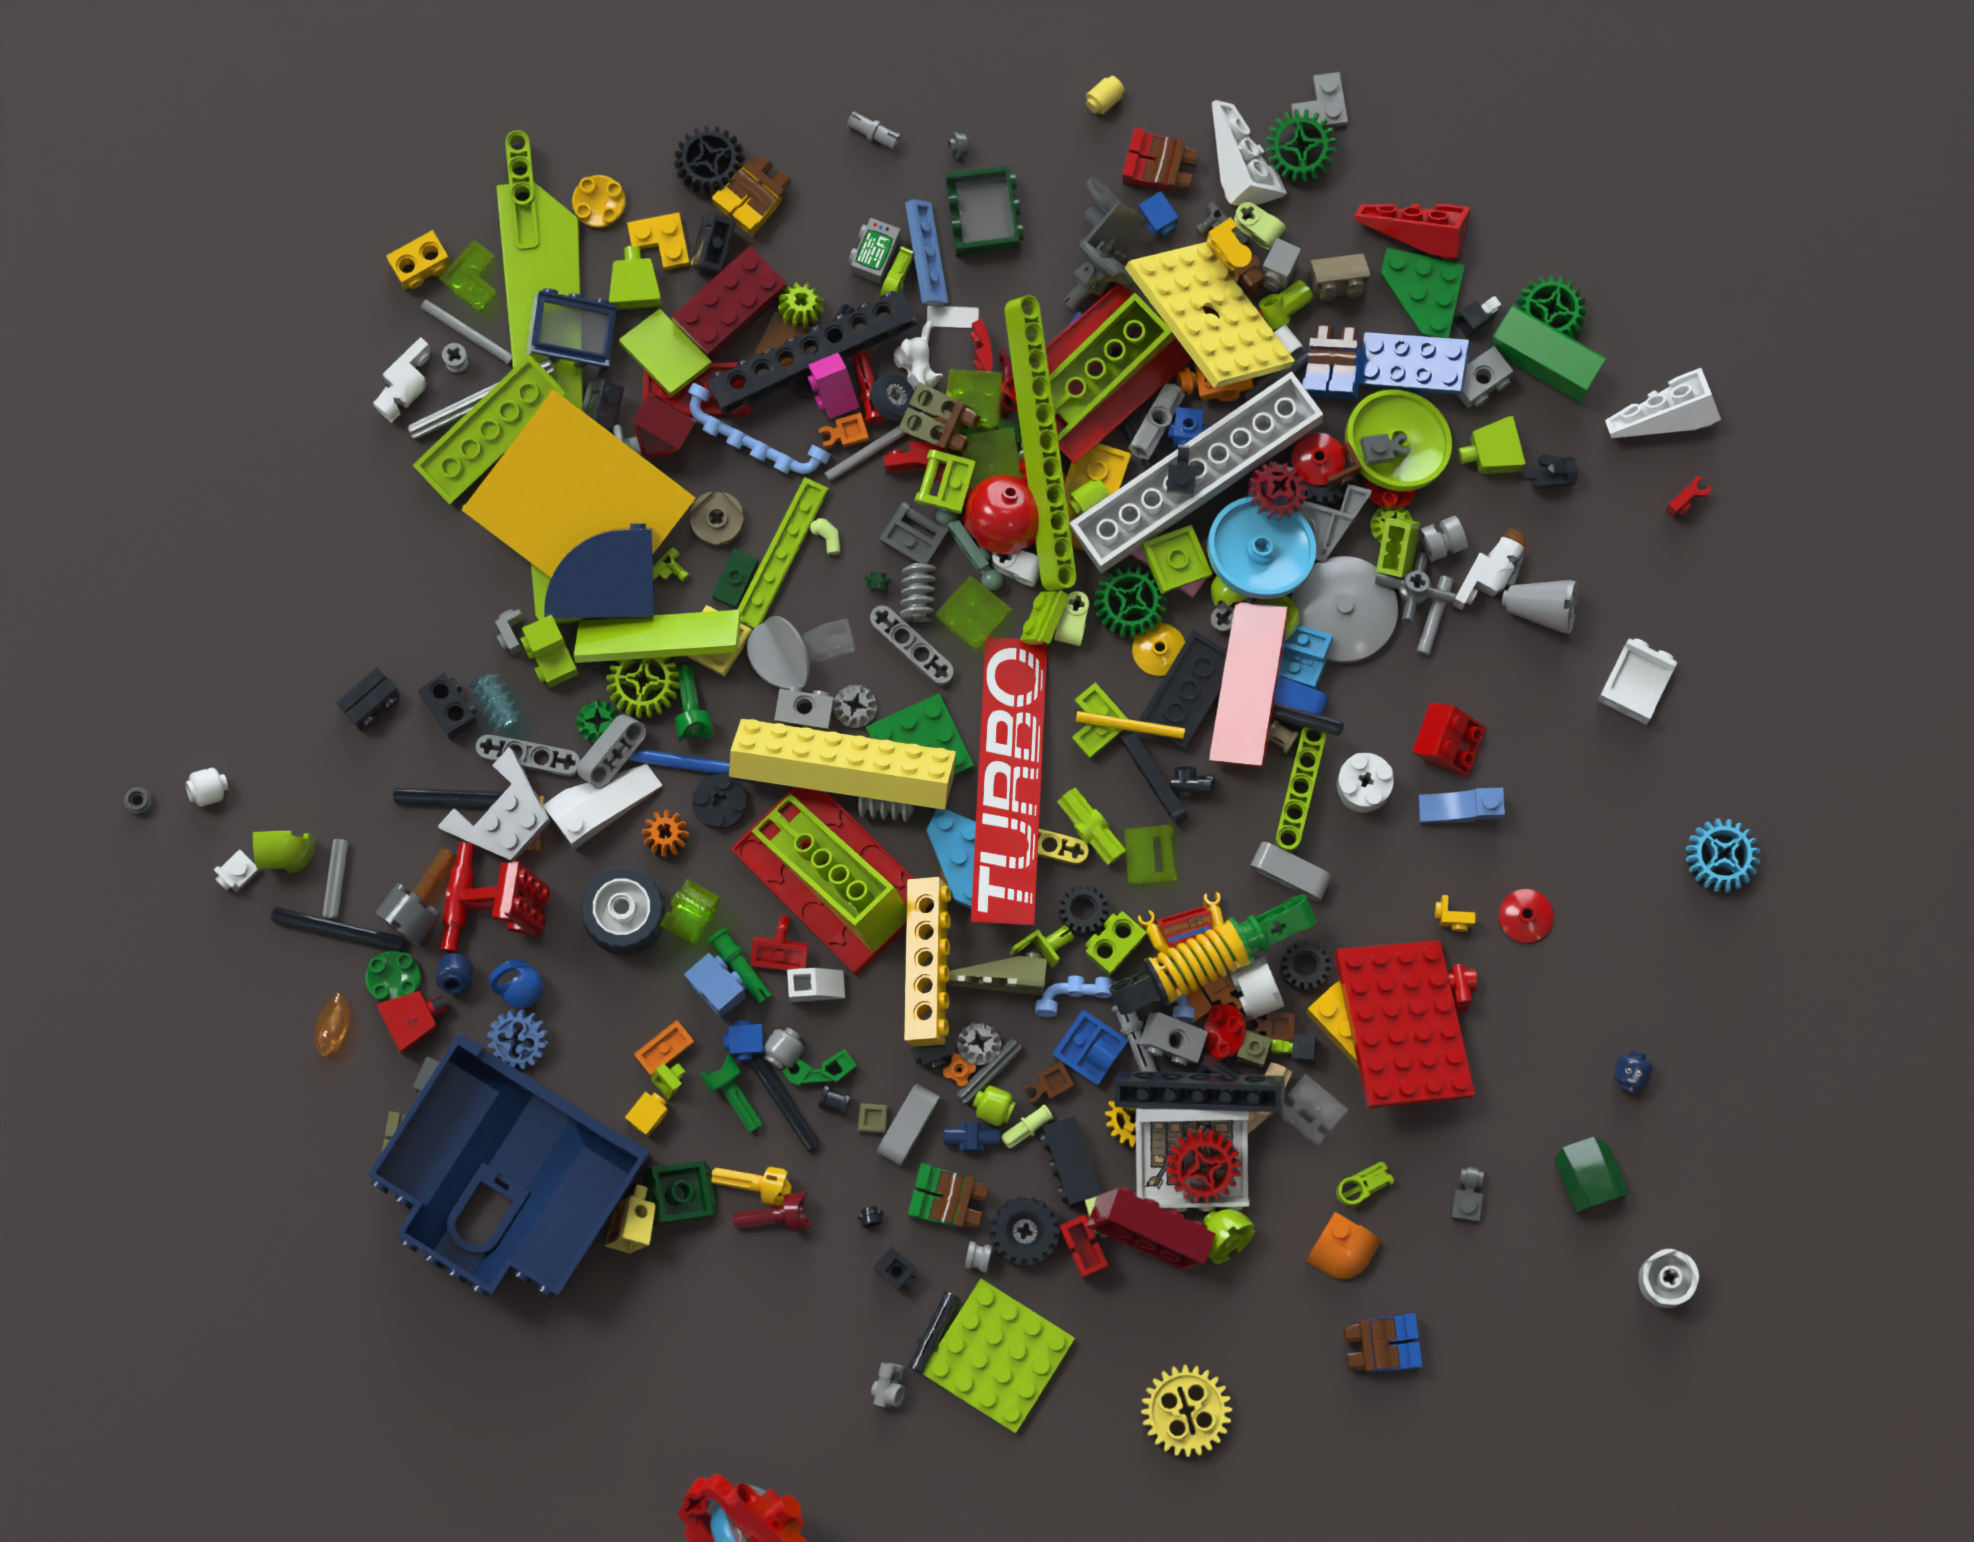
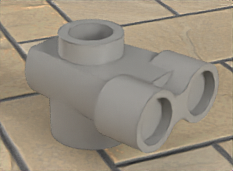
[871,1362,905,1407]

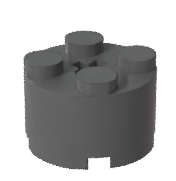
[375,882,442,945]

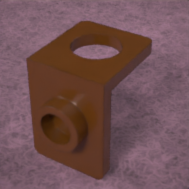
[1326,440,1362,489]

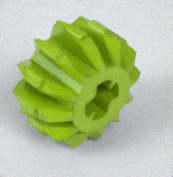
[778,282,823,328]

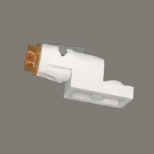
[1453,529,1527,610]

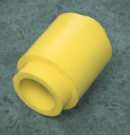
[1086,76,1125,114]

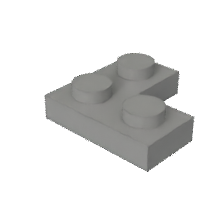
[1291,72,1348,132]

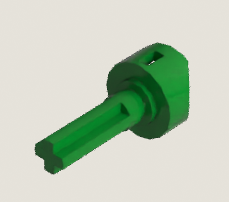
[675,665,714,742]
[699,1054,763,1133]

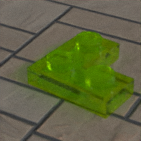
[439,239,498,314]

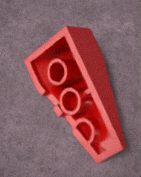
[1354,204,1471,259]

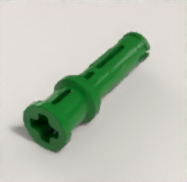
[707,927,772,1005]

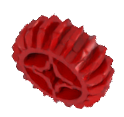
[1166,1128,1241,1204]

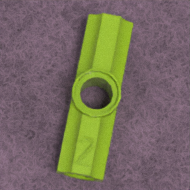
[1057,788,1126,866]

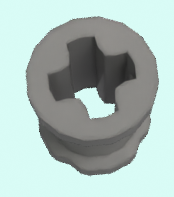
[442,343,469,373]

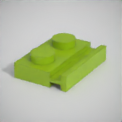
[1020,591,1070,645]

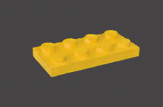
[1051,443,1131,551]

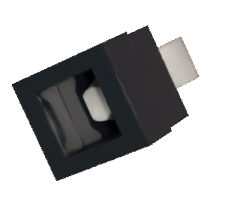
[1453,296,1501,339]

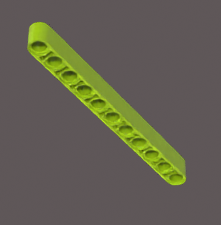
[1005,295,1076,591]

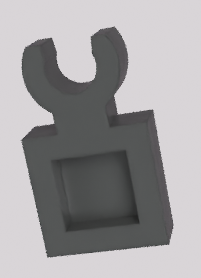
[1360,433,1411,466]

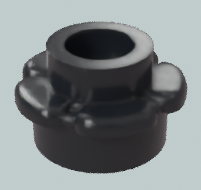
[857,1206,884,1228]

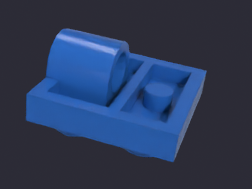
[1052,1010,1129,1087]

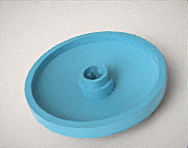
[1207,497,1316,599]

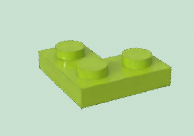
[1072,682,1127,759]

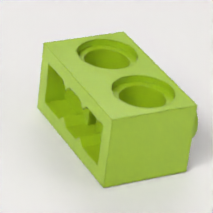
[1085,911,1147,977]

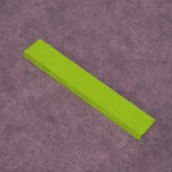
[737,477,829,629]

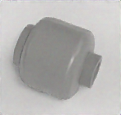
[763,1027,804,1070]

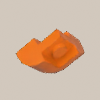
[1305,1212,1382,1279]

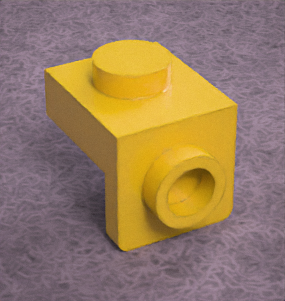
[1435,895,1475,932]

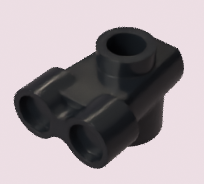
[1171,766,1215,796]

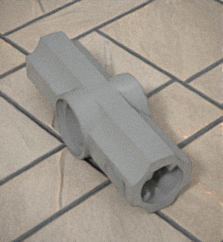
[1128,383,1185,460]

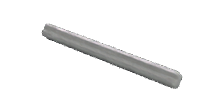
[408,359,555,439]

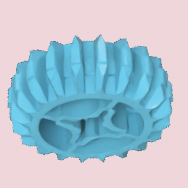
[1685,819,1760,892]

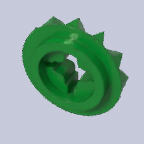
[576,700,619,743]

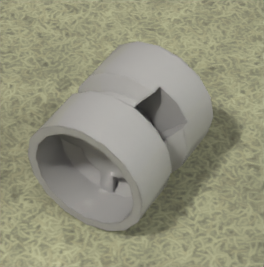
[1419,516,1468,562]

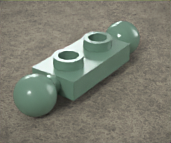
[935,508,1003,591]

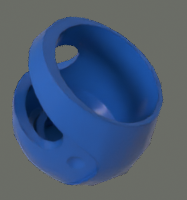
[489,959,543,1009]

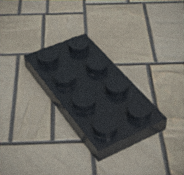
[1138,630,1227,750]

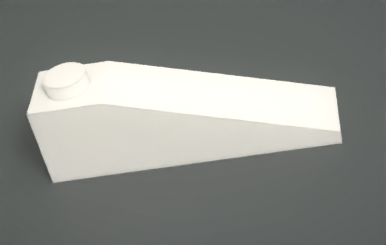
[1212,100,1287,206]
[1605,368,1721,438]
[543,764,663,850]

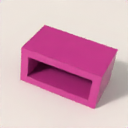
[808,353,859,419]

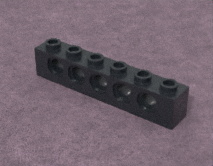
[1114,1071,1285,1113]

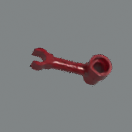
[995,348,1018,417]

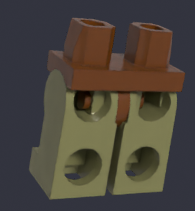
[898,382,981,452]

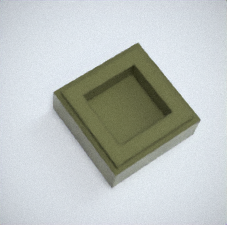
[858,1103,888,1134]

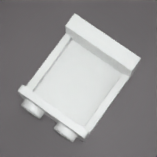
[1598,639,1678,725]

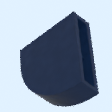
[544,523,654,618]

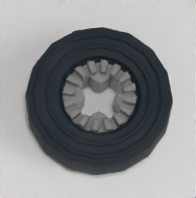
[870,373,915,421]

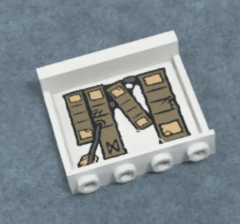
[1135,1108,1249,1212]

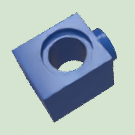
[1138,192,1178,239]

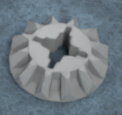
[833,685,877,728]
[957,1022,1001,1065]

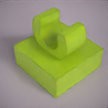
[650,1063,685,1100]

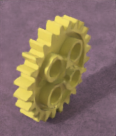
[1141,1365,1232,1457]

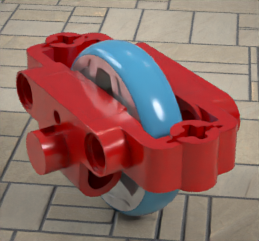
[678,1474,809,1542]

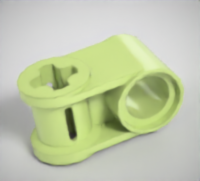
[1234,202,1286,250]
[1054,591,1089,646]

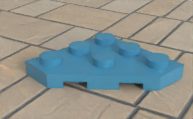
[927,809,976,909]

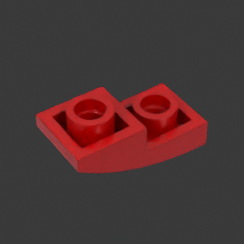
[970,319,993,381]

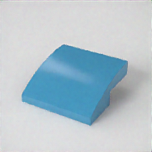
[1279,625,1333,690]

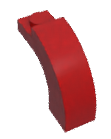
[884,441,970,504]

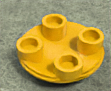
[572,175,625,227]

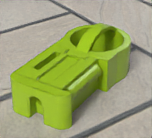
[880,246,914,298]
[1336,1162,1394,1206]

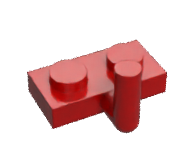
[750,915,809,970]

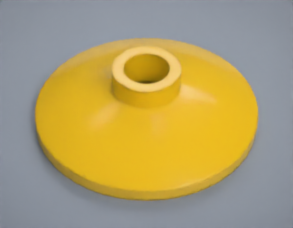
[1132,623,1185,676]

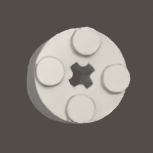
[1336,753,1394,813]
[1230,955,1285,1019]
[1638,1249,1699,1308]

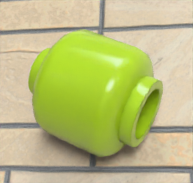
[972,1085,1015,1126]

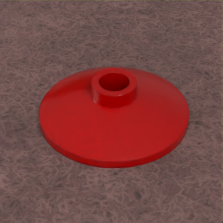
[1292,433,1346,486]
[1499,889,1554,943]

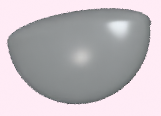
[747,616,809,690]

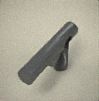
[1195,201,1249,245]

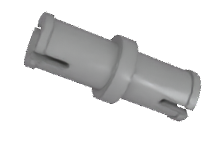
[847,111,901,150]

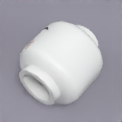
[185,768,228,806]

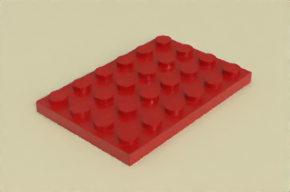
[1334,940,1475,1109]

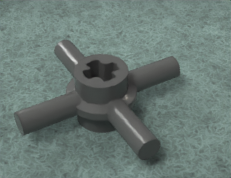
[1375,552,1456,624]

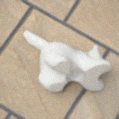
[894,320,943,392]

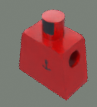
[377,991,448,1055]

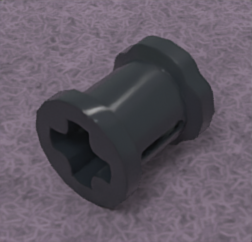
[818,1084,852,1117]

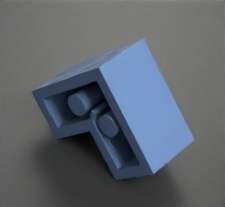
[684,953,746,1019]

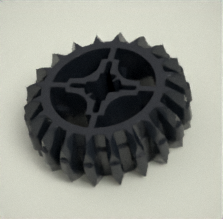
[674,125,746,197]

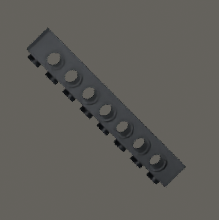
[707,289,917,416]

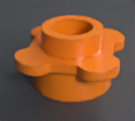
[943,1054,976,1087]

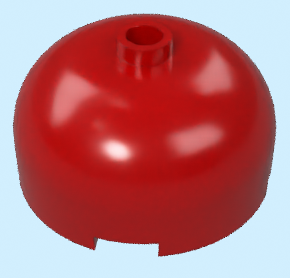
[963,474,1039,554]

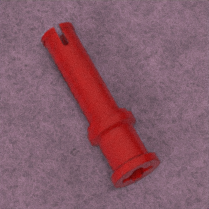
[852,349,887,425]

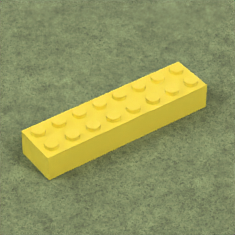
[729,719,956,810]

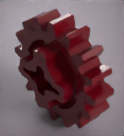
[1247,462,1307,521]

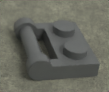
[879,501,949,564]

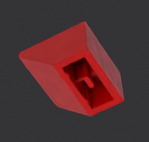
[1412,703,1486,777]

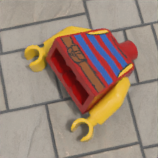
[1138,892,1224,955]

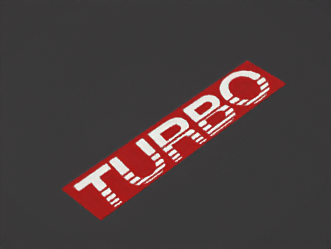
[971,637,1047,925]

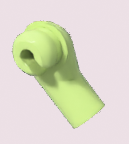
[810,518,840,555]

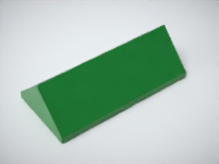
[1488,305,1606,403]

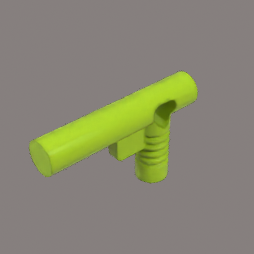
[653,547,689,582]

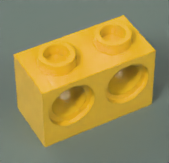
[386,230,451,290]

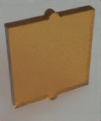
[755,311,812,366]

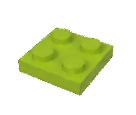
[1141,525,1212,594]

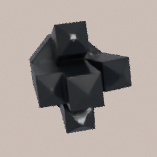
[1521,454,1578,488]

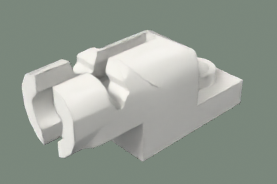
[373,337,431,423]

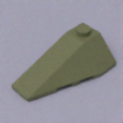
[946,953,1047,996]

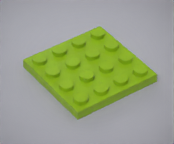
[922,1279,1075,1434]

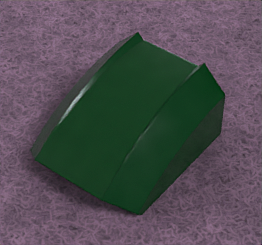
[1554,1137,1629,1215]
[643,1161,718,1226]

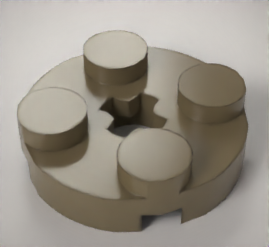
[690,492,744,547]

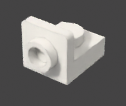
[214,849,260,893]

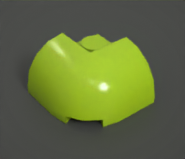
[253,831,316,873]

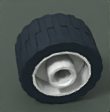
[580,866,666,955]

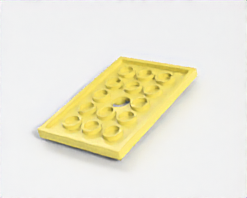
[1125,242,1295,388]

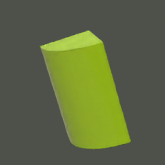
[1376,518,1420,577]

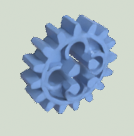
[487,1009,548,1069]

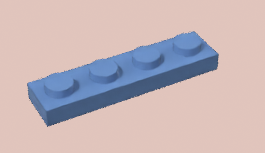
[905,199,948,306]

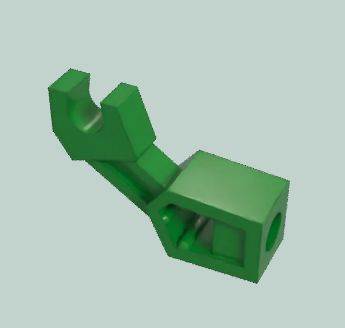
[782,1049,857,1087]

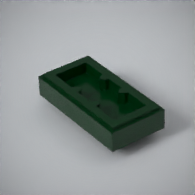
[712,548,759,608]

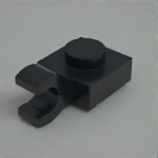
[1167,445,1196,495]

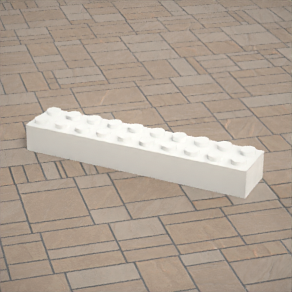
[1070,372,1323,574]

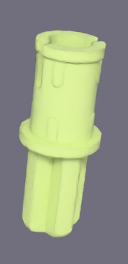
[1001,1105,1054,1148]

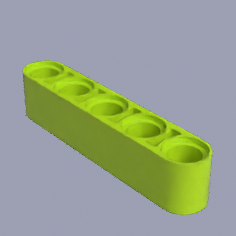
[1275,727,1326,854]

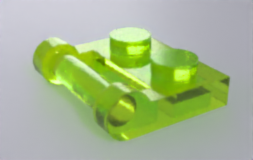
[1124,825,1177,884]

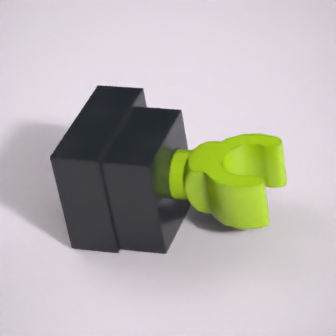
[1271,1034,1318,1064]

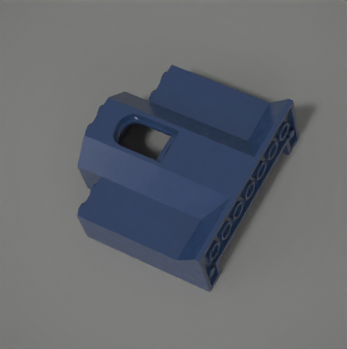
[368,1032,651,1298]

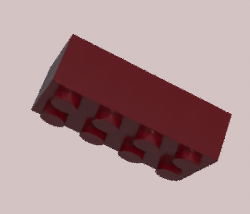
[672,246,787,361]
[1087,1187,1216,1271]

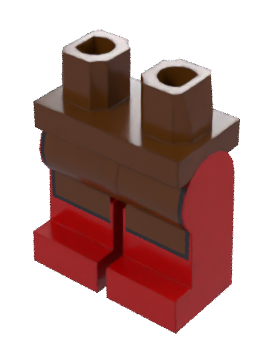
[1122,127,1199,194]

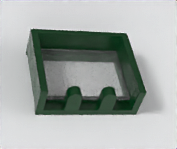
[946,165,1024,257]

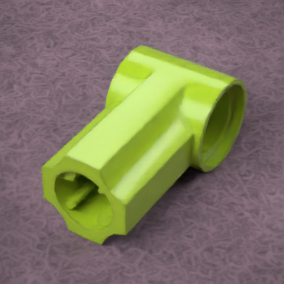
[1259,280,1313,330]

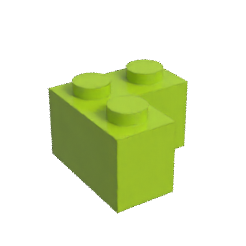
[520,615,579,688]

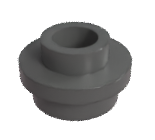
[947,132,969,159]
[124,787,152,814]

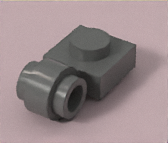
[1451,1166,1484,1222]

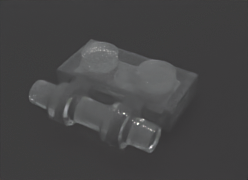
[1280,1074,1348,1145]

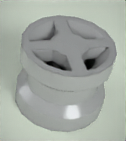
[965,1241,992,1273]

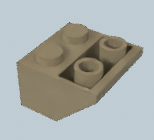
[1309,254,1370,301]

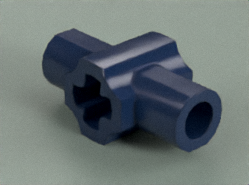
[944,1122,1000,1153]

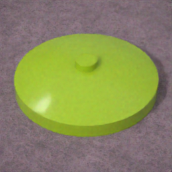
[1345,390,1452,491]

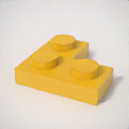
[627,213,690,271]

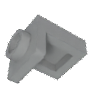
[495,610,524,655]

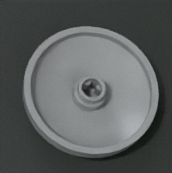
[1291,556,1398,664]

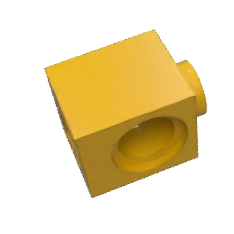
[625,1092,669,1138]

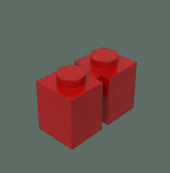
[1059,1215,1108,1280]

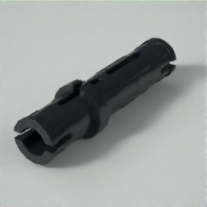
[908,1291,960,1374]

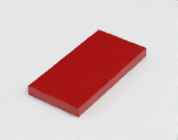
[643,362,751,417]

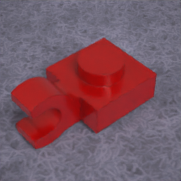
[1665,476,1712,518]

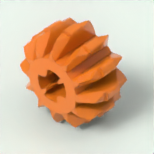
[642,810,689,857]

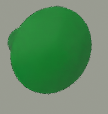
[365,951,421,1002]

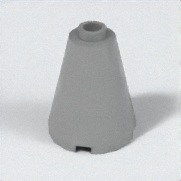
[1502,580,1578,634]

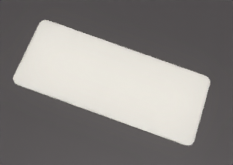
[927,306,979,328]

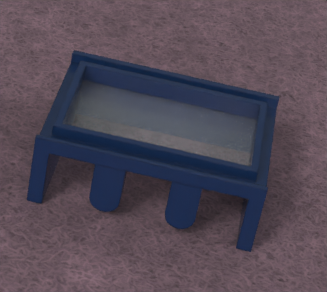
[525,288,617,373]

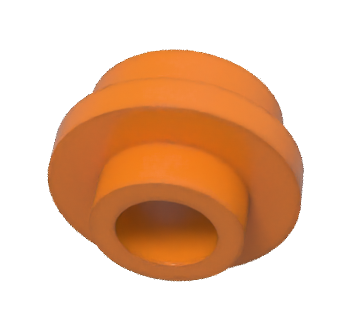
[1177,367,1197,394]

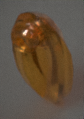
[314,993,349,1056]

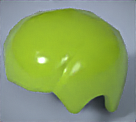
[1211,575,1248,606]

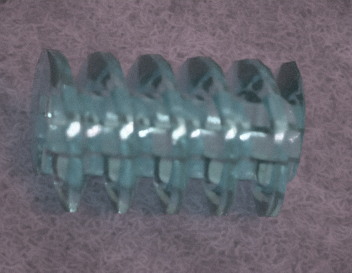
[469,673,522,734]

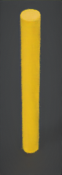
[1076,711,1185,739]

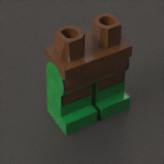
[908,1163,989,1229]

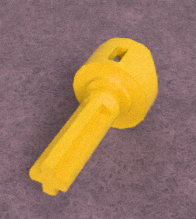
[711,1167,792,1206]

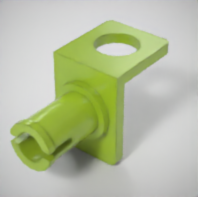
[1010,925,1074,968]

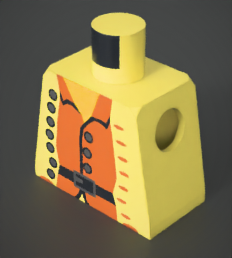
[605,1185,655,1254]

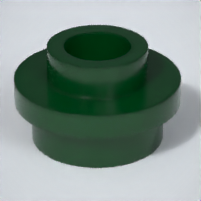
[864,571,891,589]

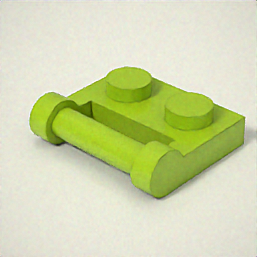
[914,450,976,514]

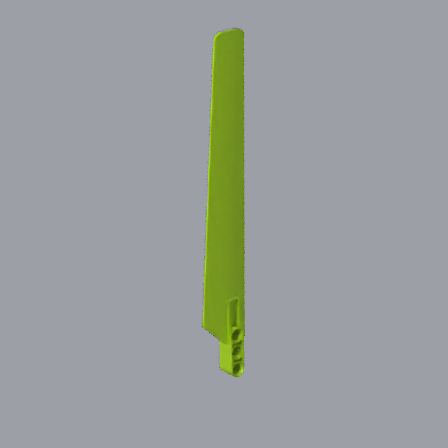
[496,130,584,624]

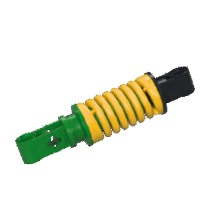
[1109,895,1317,1015]

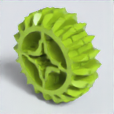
[607,657,680,719]

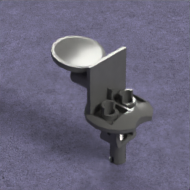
[1063,176,1148,311]

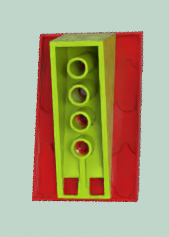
[1000,283,1193,464]
[730,787,929,976]

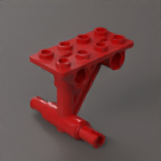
[440,842,550,953]

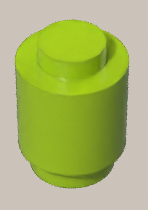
[1068,479,1110,515]

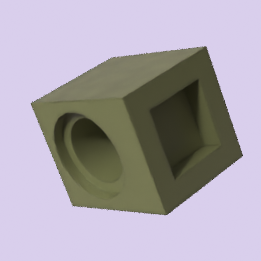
[1236,1030,1272,1070]

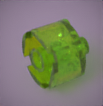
[660,879,721,945]

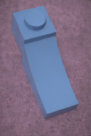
[1418,788,1505,824]

